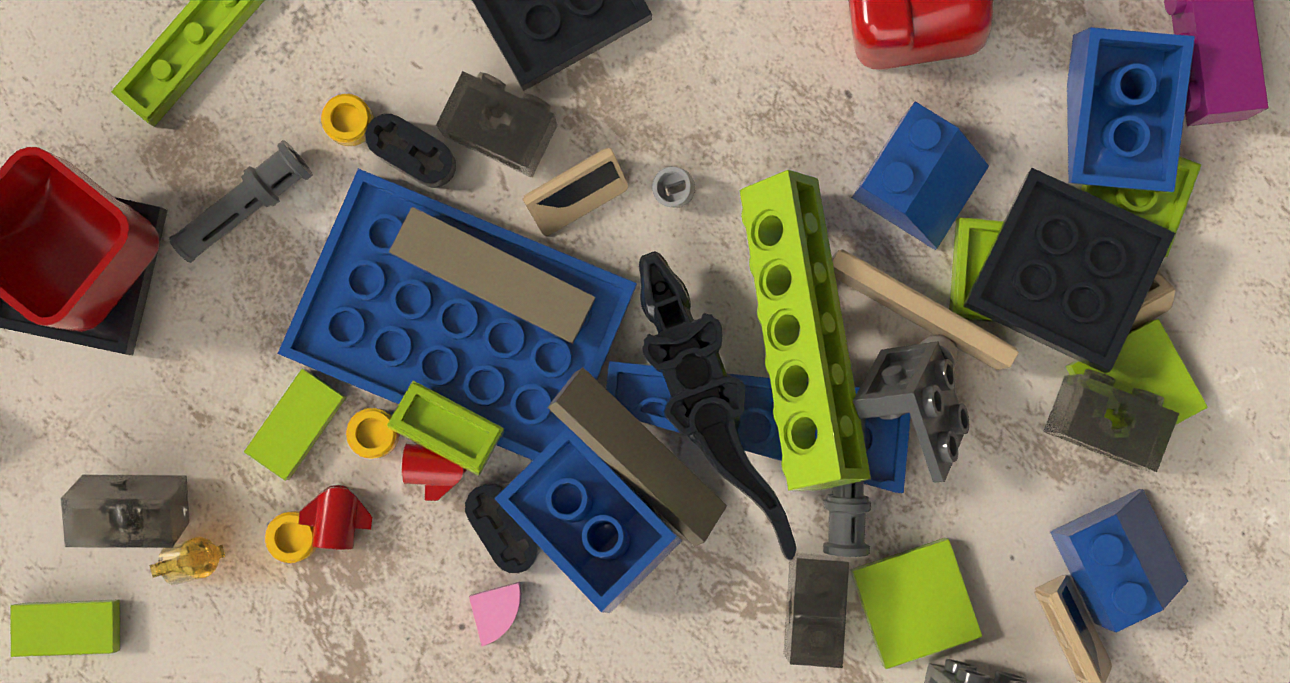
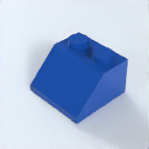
[851,101,989,250]
[1050,489,1189,633]

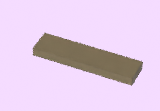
[389,207,596,344]
[547,367,727,547]

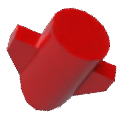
[402,444,466,501]
[298,485,373,550]

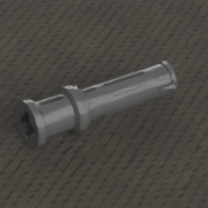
[169,140,313,263]
[823,418,871,557]

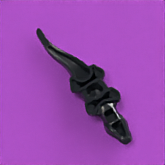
[639,251,797,560]

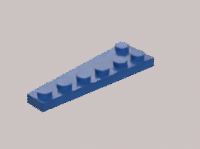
[606,361,911,493]

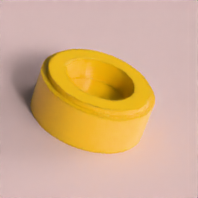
[321,94,374,146]
[346,408,400,459]
[265,511,317,563]

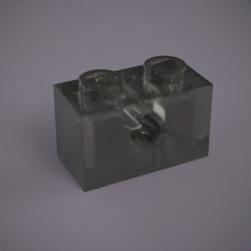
[436,71,558,178]
[1043,369,1179,472]
[60,474,190,548]
[783,553,849,668]

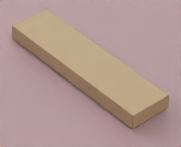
[832,249,1019,370]

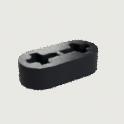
[365,114,456,188]
[465,484,539,574]

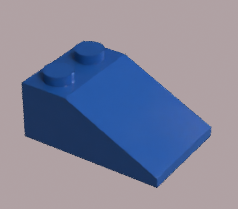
[1067,27,1195,192]
[494,426,682,613]

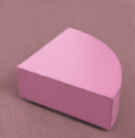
[469,581,522,646]

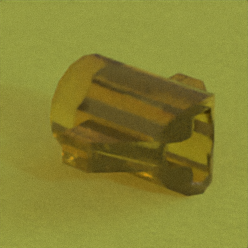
[149,537,225,585]

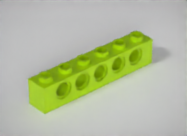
[740,170,871,491]

